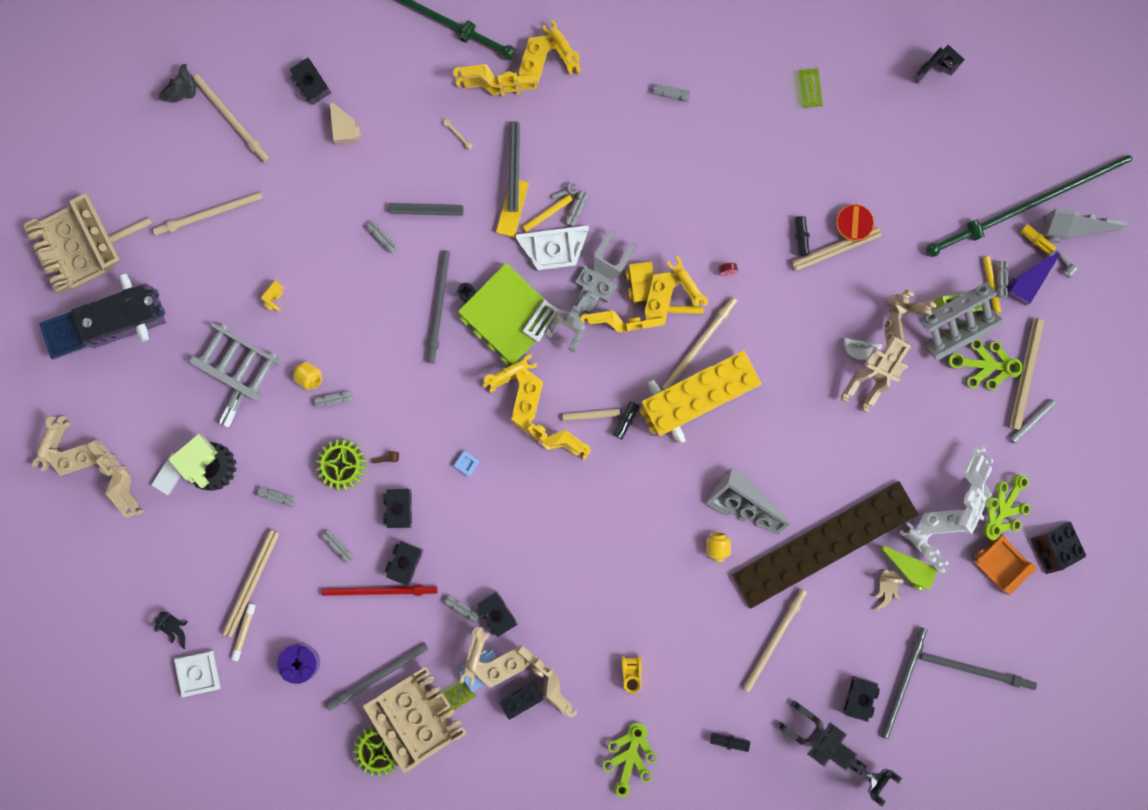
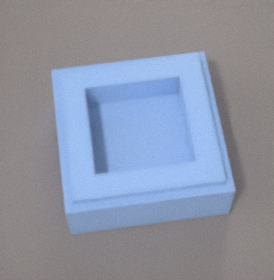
[453,451,480,477]

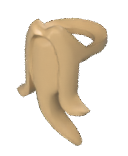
[874,570,904,611]

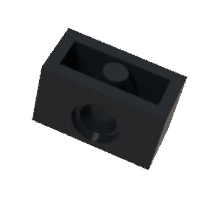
[290,57,331,105]
[383,489,412,528]
[385,541,424,586]
[476,591,518,637]
[843,676,880,722]
[499,682,544,720]

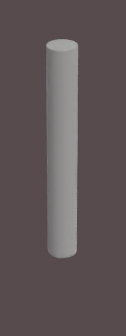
[1010,399,1057,444]

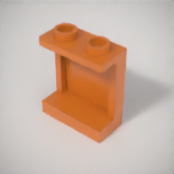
[973,534,1037,595]

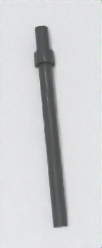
[427,250,450,364]
[881,627,928,739]
[325,643,428,711]
[921,652,1037,690]

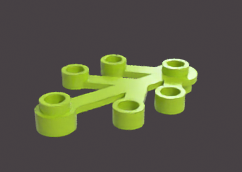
[948,339,1023,391]
[983,474,1031,540]
[603,723,657,798]

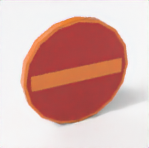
[836,204,874,241]

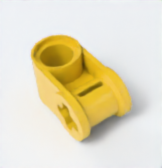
[622,656,642,694]

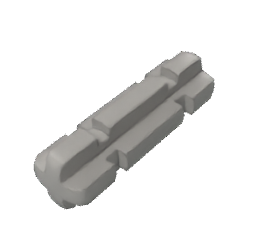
[653,84,690,102]
[565,190,588,227]
[366,221,398,253]
[997,261,1008,298]
[314,391,352,408]
[257,487,295,507]
[321,530,353,563]
[444,595,480,623]

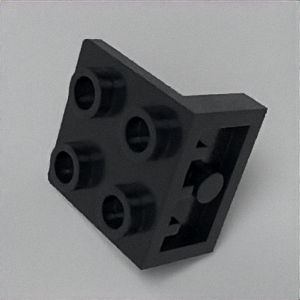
[915,45,965,84]
[1030,522,1086,574]

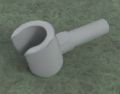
[552,182,579,199]
[1059,252,1077,278]

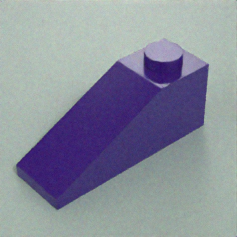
[1007,253,1060,306]

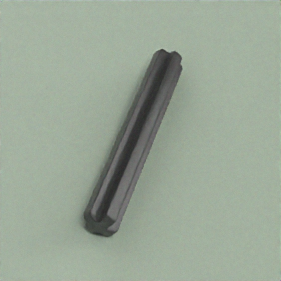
[388,203,464,216]

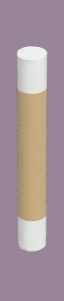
[231,603,256,661]

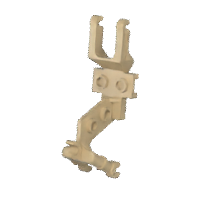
[841,289,936,412]
[32,416,144,518]
[459,627,577,717]

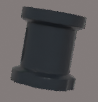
[457,283,476,302]

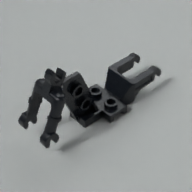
[777,701,903,807]

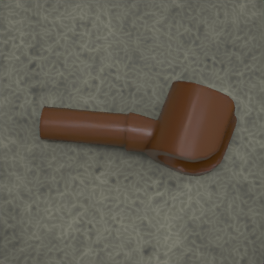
[372,451,399,464]

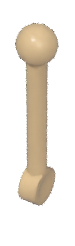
[443,119,472,149]

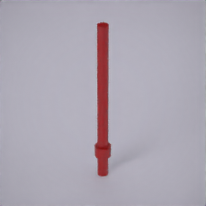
[322,585,438,596]

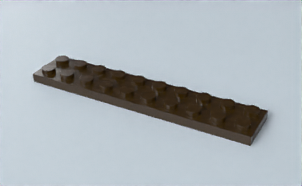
[731,481,919,609]

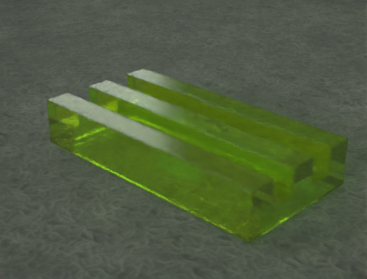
[799,68,823,108]

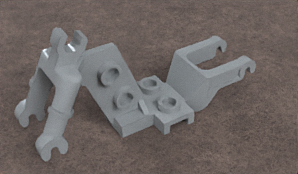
[545,229,638,353]

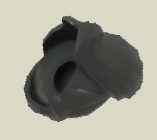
[158,64,196,103]

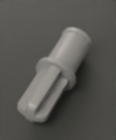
[219,389,245,428]

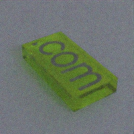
[444,681,477,713]

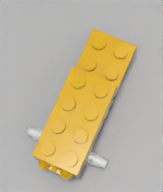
[639,350,762,444]

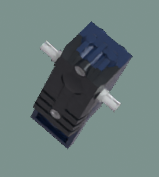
[39,274,166,360]

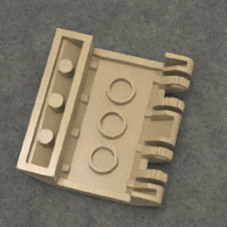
[23,193,121,294]
[363,666,467,774]

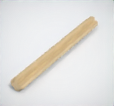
[1009,318,1045,430]
[222,530,279,637]

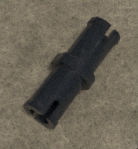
[795,216,810,256]
[613,401,640,440]
[710,732,751,752]

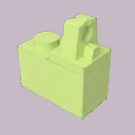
[169,434,218,488]

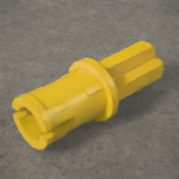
[1020,224,1056,256]

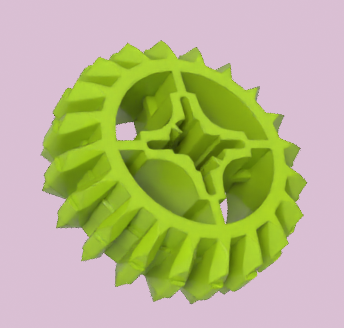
[315,439,368,491]
[353,725,399,778]

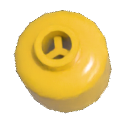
[293,362,322,390]
[706,532,731,562]

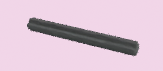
[508,122,520,212]

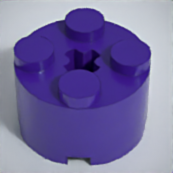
[277,643,320,684]

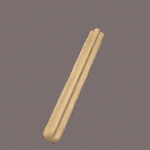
[792,227,882,271]

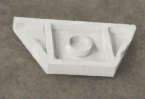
[516,226,589,271]

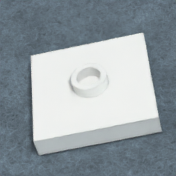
[174,651,221,697]

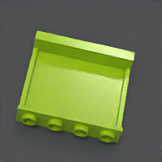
[458,263,555,365]

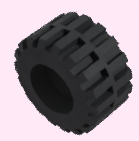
[188,442,237,491]

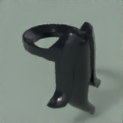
[153,612,188,649]

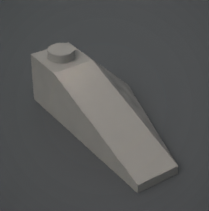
[1043,208,1127,243]
[706,468,791,534]

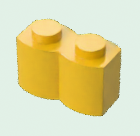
[626,261,654,304]

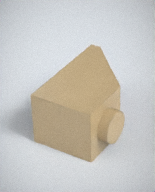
[330,103,361,145]

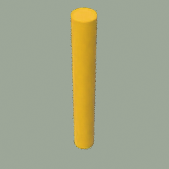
[522,194,573,233]
[982,257,1002,314]
[668,305,703,314]

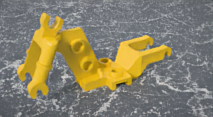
[453,20,581,97]
[580,256,708,332]
[483,354,591,460]

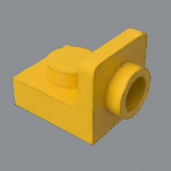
[261,280,285,312]

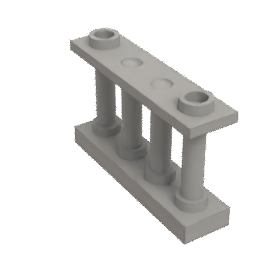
[919,282,1003,361]
[190,322,282,402]

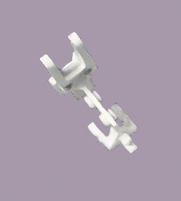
[899,445,994,573]

